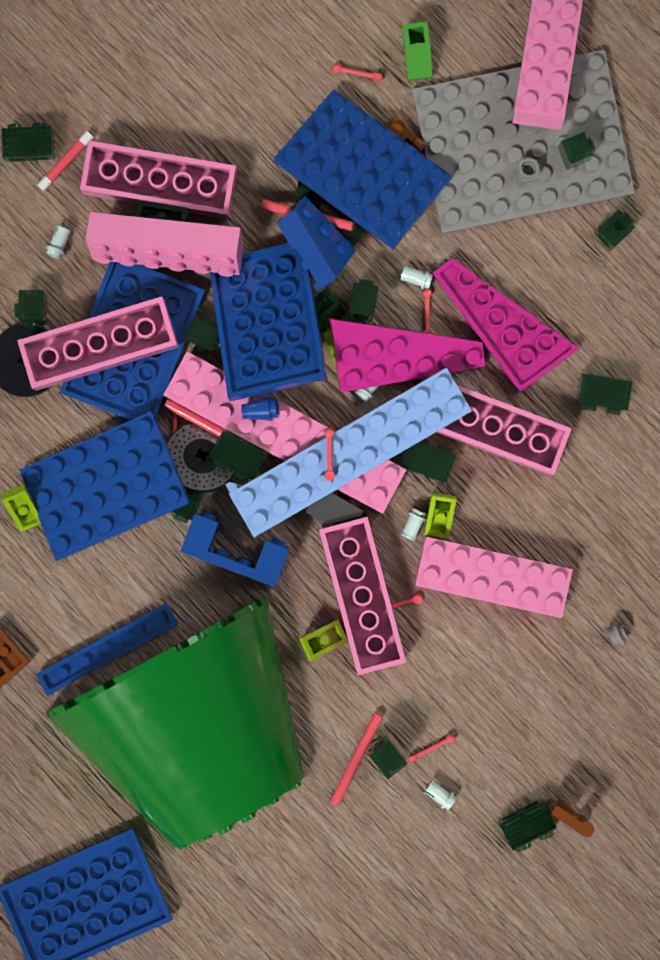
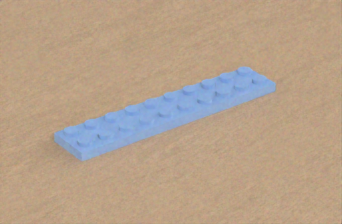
[229,368,472,537]

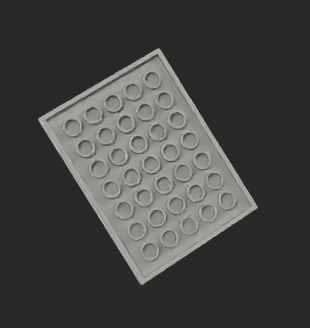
[412,50,635,235]

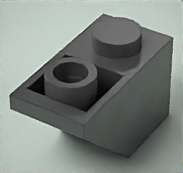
[306,490,364,525]

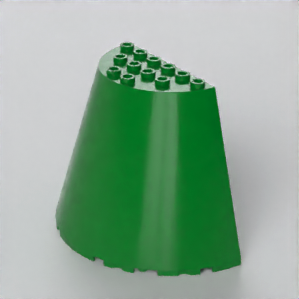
[46,596,304,850]

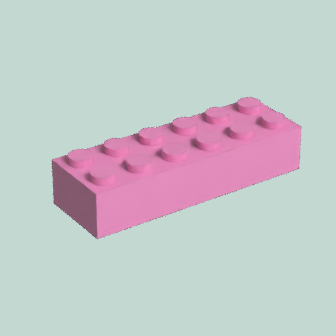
[512,0,583,131]
[80,141,238,220]
[86,212,244,277]
[17,297,179,391]
[430,375,572,476]
[319,517,406,675]
[414,537,573,618]

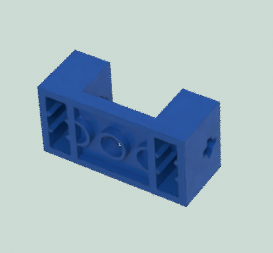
[180,511,290,587]

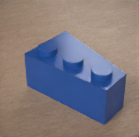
[277,196,356,291]

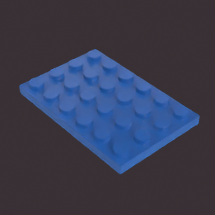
[274,89,452,250]
[210,243,328,401]
[59,262,206,420]
[20,411,191,561]
[0,827,173,960]

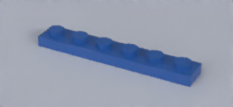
[35,603,179,696]

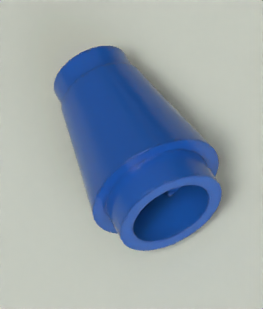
[241,396,280,421]

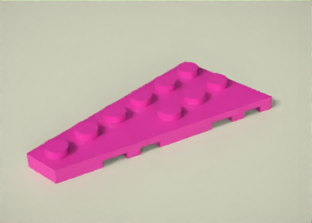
[432,258,580,393]
[329,318,485,393]

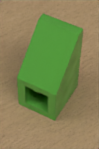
[401,21,432,81]

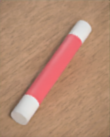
[37,131,94,191]

